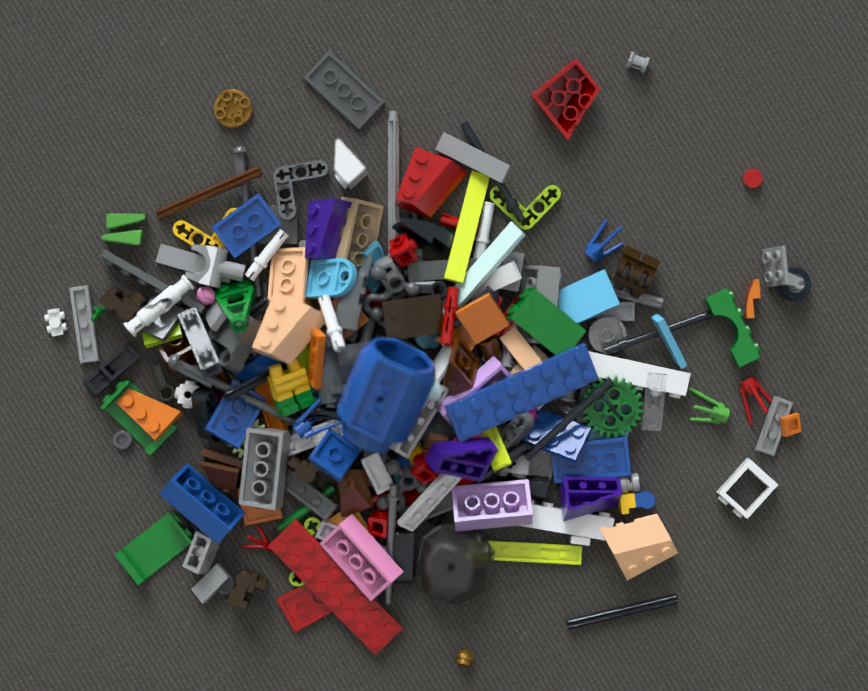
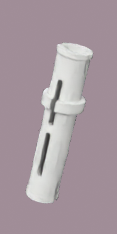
[473,202,495,260]
[244,228,289,281]
[318,295,346,352]

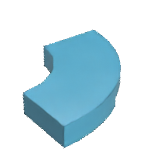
[362,241,385,293]

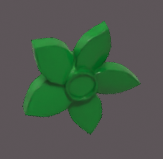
[91,304,107,323]

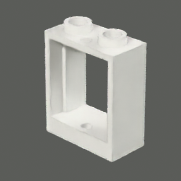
[716,458,778,519]

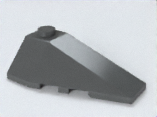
[334,254,373,332]

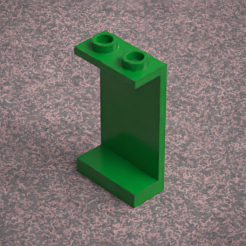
[506,288,586,356]
[100,380,179,456]
[115,511,194,585]

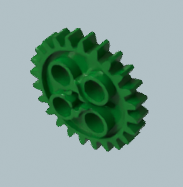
[581,375,643,438]

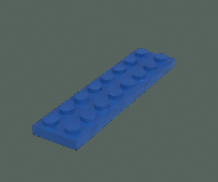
[444,343,599,442]

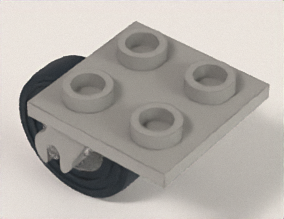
[762,246,811,301]

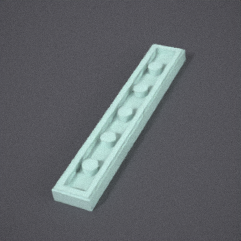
[441,222,525,317]

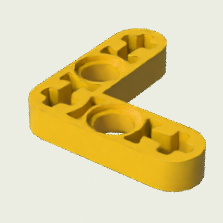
[173,208,237,249]

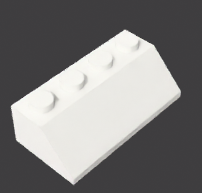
[335,139,368,190]

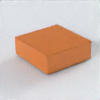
[780,413,802,437]

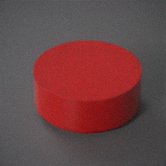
[742,169,763,188]

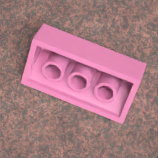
[319,514,404,601]

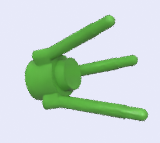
[689,387,730,424]

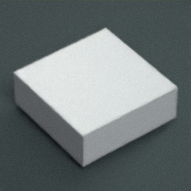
[569,535,590,546]

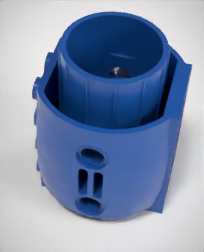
[337,337,435,453]

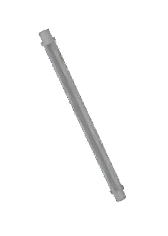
[388,111,399,265]

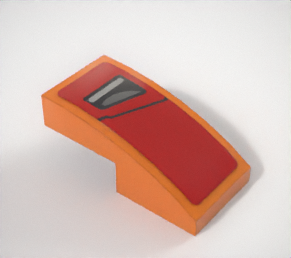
[744,279,761,319]

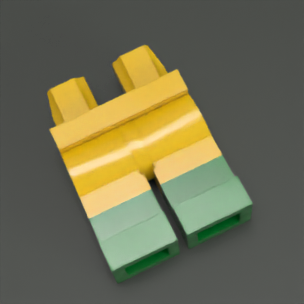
[267,358,316,417]

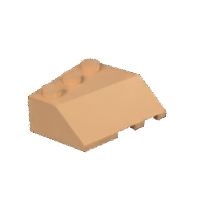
[252,293,326,365]
[600,514,678,581]

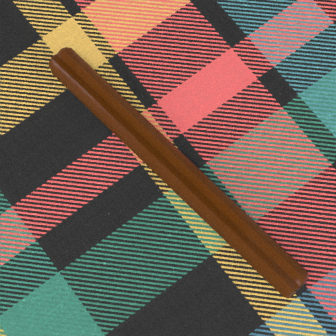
[156,166,263,219]

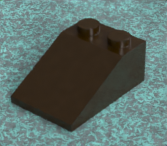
[382,294,444,339]

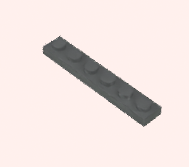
[101,249,206,314]

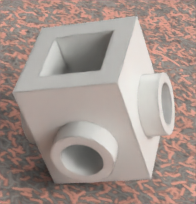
[175,380,202,409]

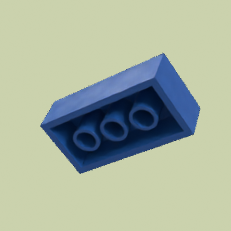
[159,463,245,544]

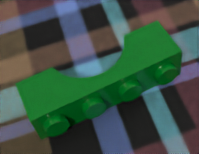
[704,288,761,367]

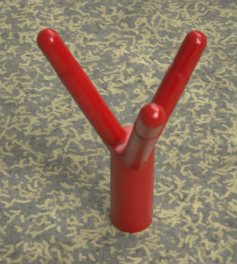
[242,525,275,554]

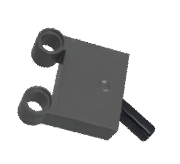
[207,297,270,374]

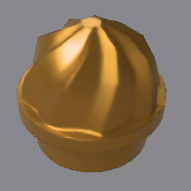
[455,648,474,668]

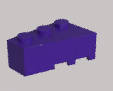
[305,198,352,260]
[425,437,498,482]
[559,476,622,522]

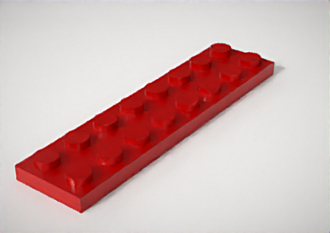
[268,518,403,655]

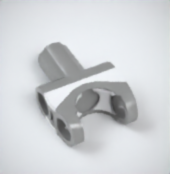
[185,244,246,288]

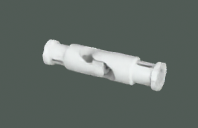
[124,275,194,337]

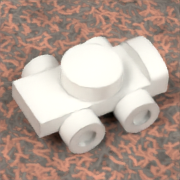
[45,308,67,337]

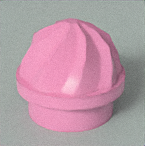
[197,286,216,305]

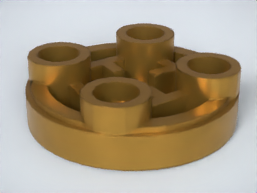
[214,89,253,128]

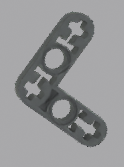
[273,160,329,222]
[498,413,534,450]

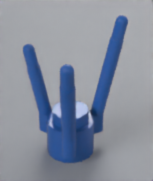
[584,219,624,262]
[293,398,342,439]

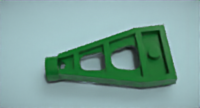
[215,279,255,333]

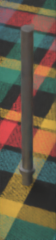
[384,483,399,604]

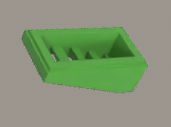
[106,213,148,230]
[101,230,144,246]

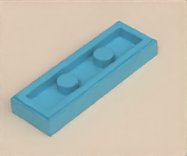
[651,314,687,369]

